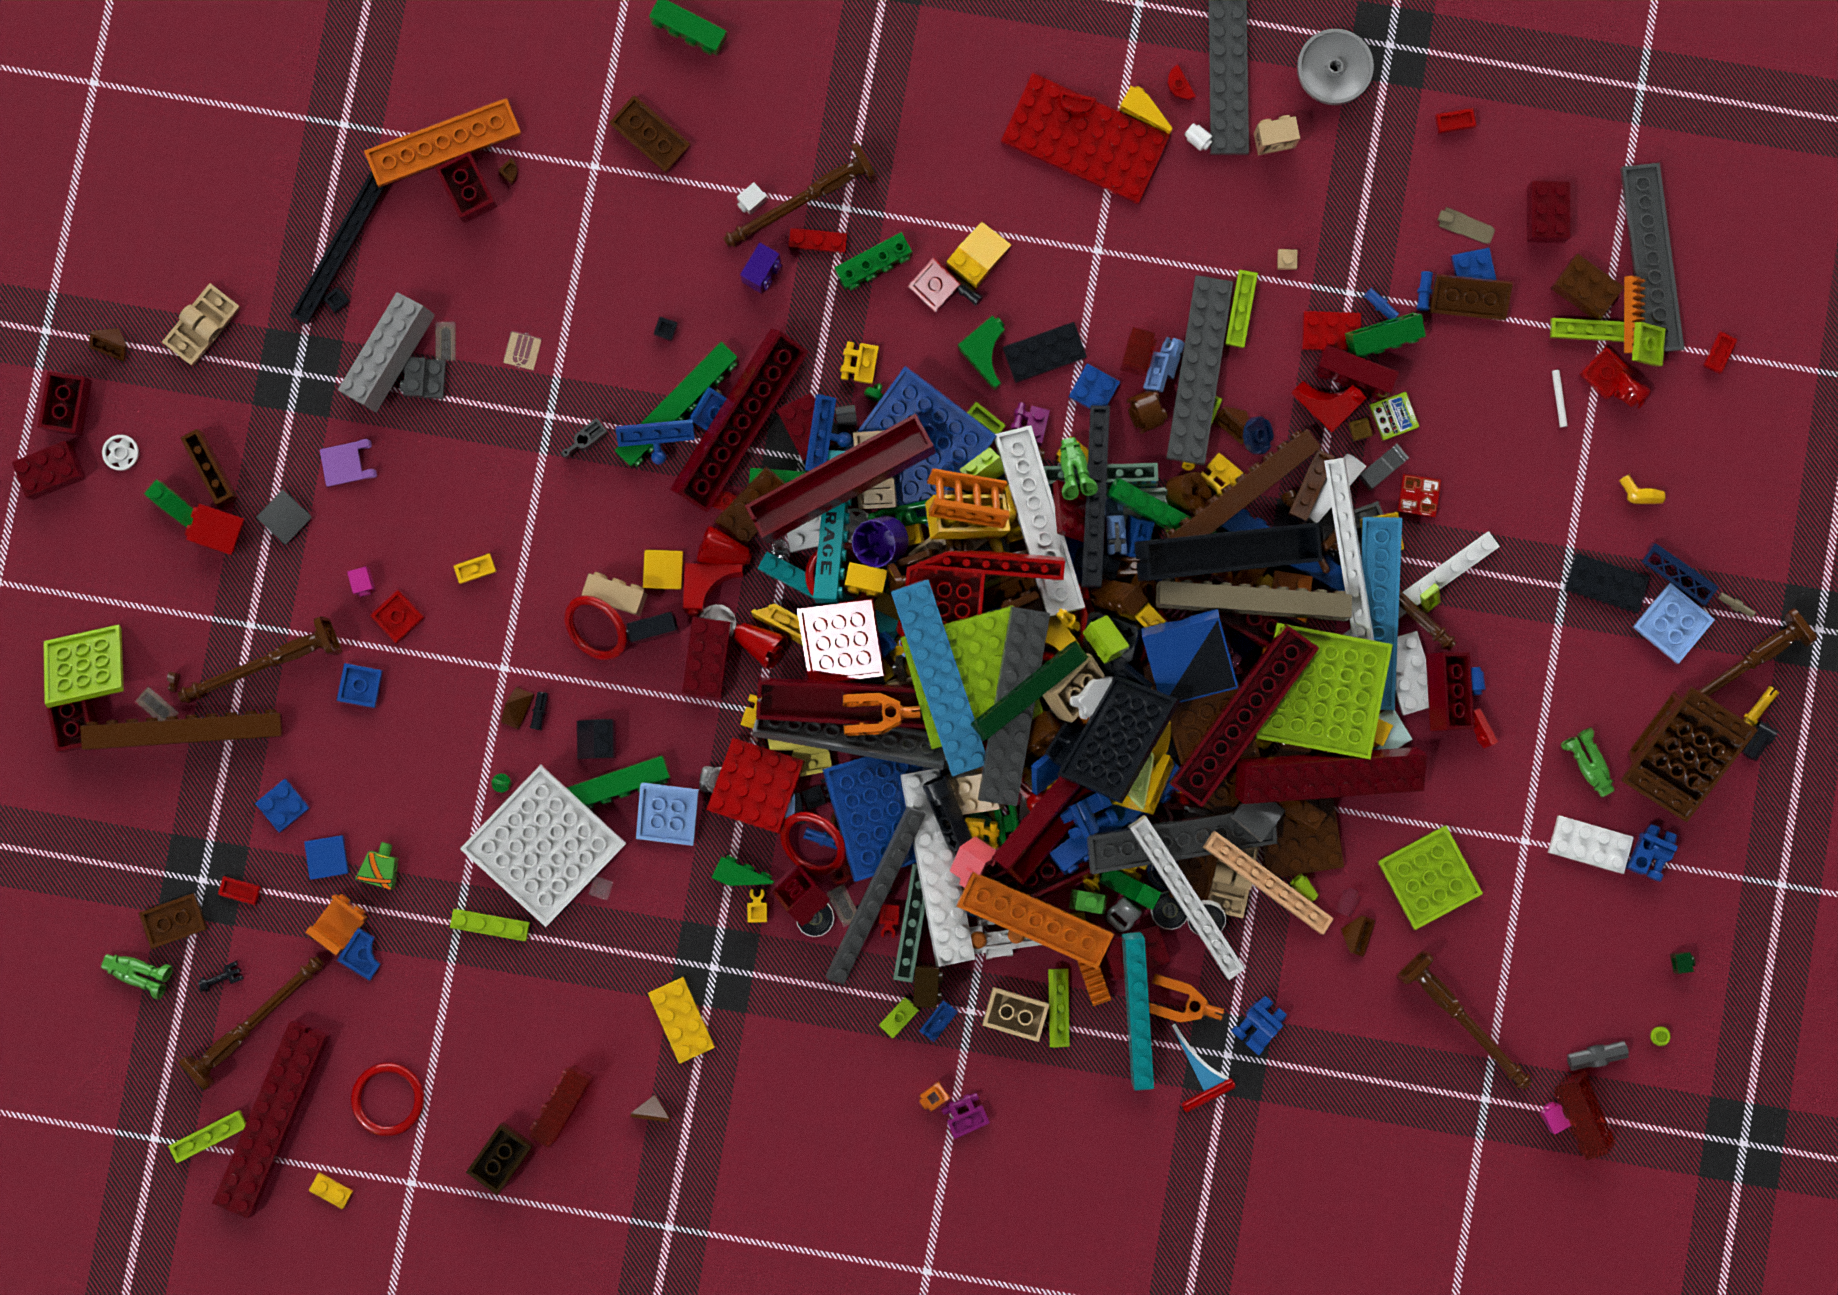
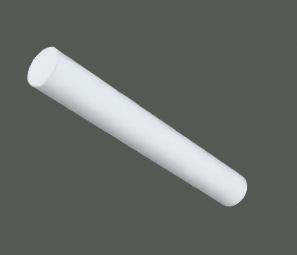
[1552,370,1568,427]

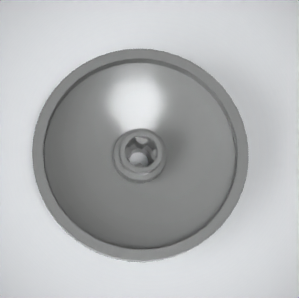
[1297,29,1374,105]

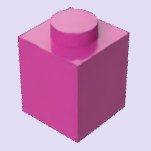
[347,566,375,597]
[1539,1102,1572,1134]

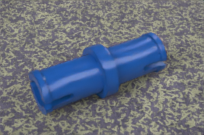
[1416,271,1433,311]
[1363,287,1399,320]
[803,827,837,850]

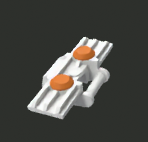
[969,917,1042,960]

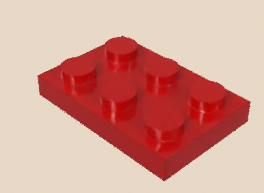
[1302,311,1361,351]

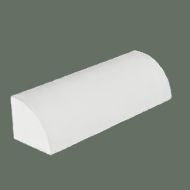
[1307,454,1366,523]

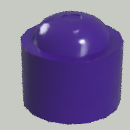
[852,515,909,568]

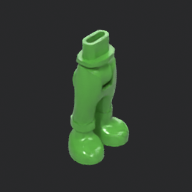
[1060,437,1098,500]
[1560,728,1614,797]
[101,954,173,1000]

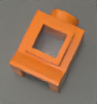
[919,1081,950,1111]

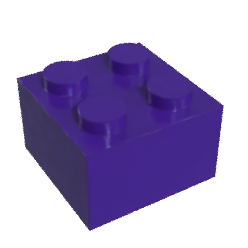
[740,242,782,294]

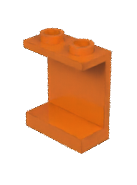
[305,894,368,955]

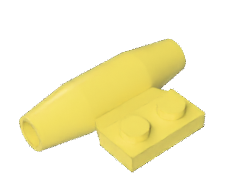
[768,739,832,777]

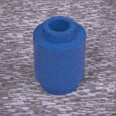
[1471,667,1486,696]

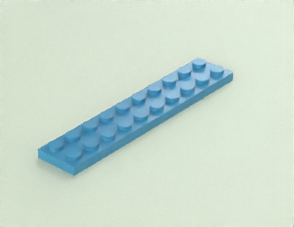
[1361,517,1402,710]
[891,579,986,776]

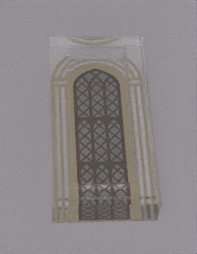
[436,322,456,361]
[135,687,178,721]
[827,884,857,927]

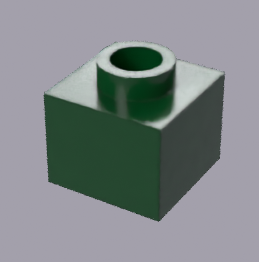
[1670,952,1695,974]

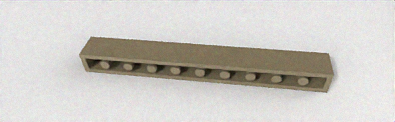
[1156,578,1352,621]

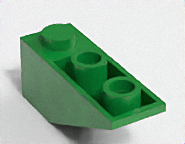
[712,855,775,886]

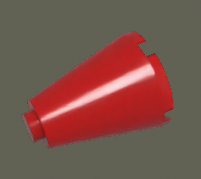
[697,526,752,567]
[733,623,788,670]

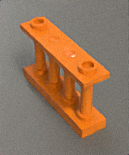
[927,468,1009,528]

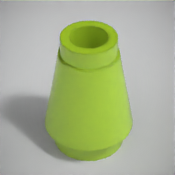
[1290,874,1319,902]

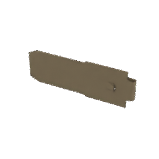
[1437,207,1495,244]

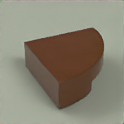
[498,157,518,185]
[167,672,181,693]

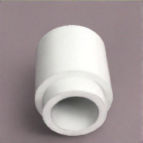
[1184,123,1213,151]

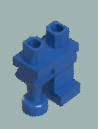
[1060,793,1119,840]
[1626,824,1678,882]
[1231,996,1287,1055]

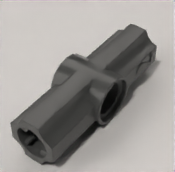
[1567,1041,1629,1071]

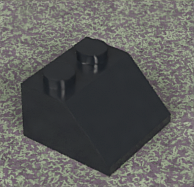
[577,719,616,759]

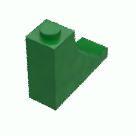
[958,315,1005,391]
[1099,870,1161,910]

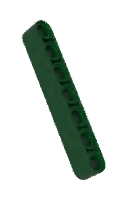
[971,641,1088,741]

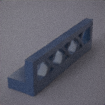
[1641,543,1719,606]

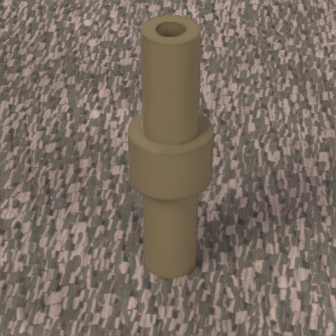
[1718,592,1756,618]

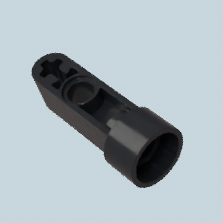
[922,775,972,851]

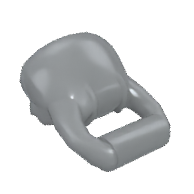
[699,766,722,793]
[1106,897,1142,933]

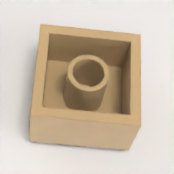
[1253,115,1300,155]

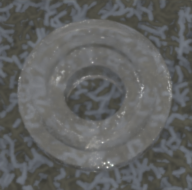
[771,539,790,558]

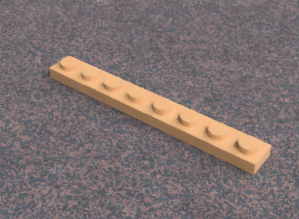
[1203,831,1333,935]

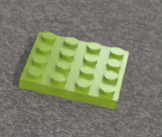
[44,625,124,708]
[1377,825,1483,930]

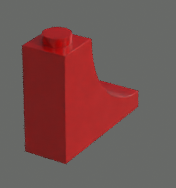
[1291,381,1367,433]
[683,563,744,616]

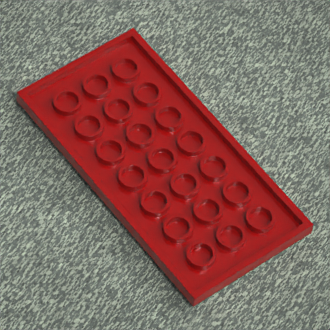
[1001,73,1170,204]

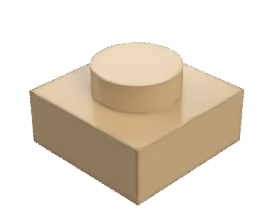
[1277,249,1297,270]

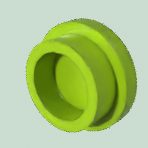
[1650,1026,1670,1046]

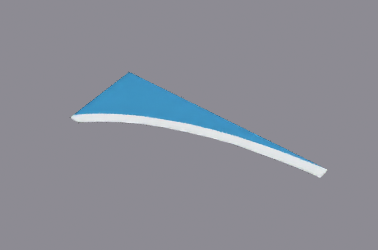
[1172,1024,1229,1091]

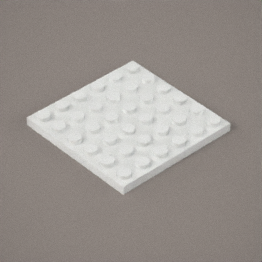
[460,764,626,927]

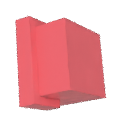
[950,837,996,888]

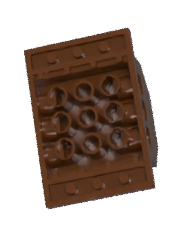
[1621,686,1758,822]

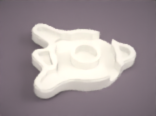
[1070,676,1113,719]

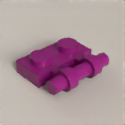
[1010,402,1050,446]
[941,1092,990,1139]

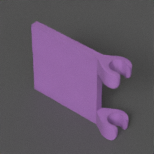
[320,439,377,487]

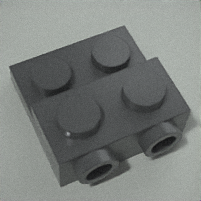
[400,357,447,399]

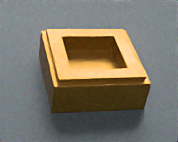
[1348,418,1373,442]

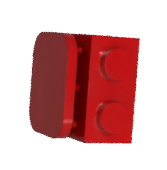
[184,504,245,556]

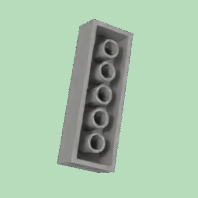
[338,292,435,412]

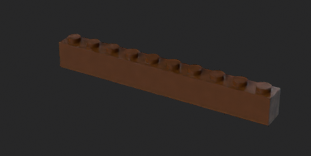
[1164,429,1321,539]
[81,710,283,750]

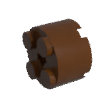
[1127,390,1168,434]
[1165,472,1211,513]

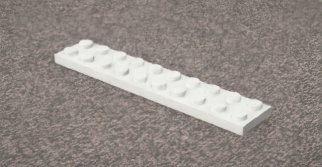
[995,425,1085,617]
[900,769,975,967]

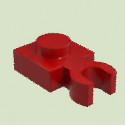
[879,904,900,938]

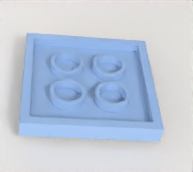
[1633,583,1715,664]
[636,782,699,846]

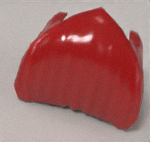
[1614,372,1651,409]

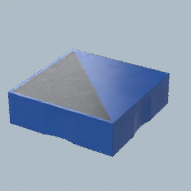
[1141,609,1238,703]

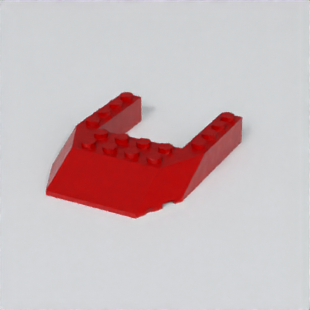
[900,551,1065,666]

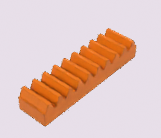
[1624,276,1645,354]
[1077,960,1111,1006]

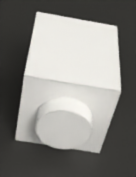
[737,182,767,215]

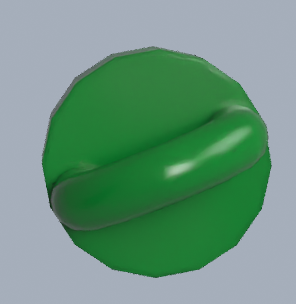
[864,383,883,403]
[492,774,512,793]

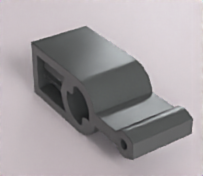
[836,405,857,428]
[561,418,609,459]
[1358,444,1409,491]

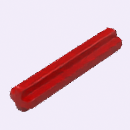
[1181,1079,1236,1113]

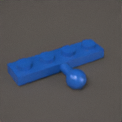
[805,394,852,471]
[616,419,695,465]

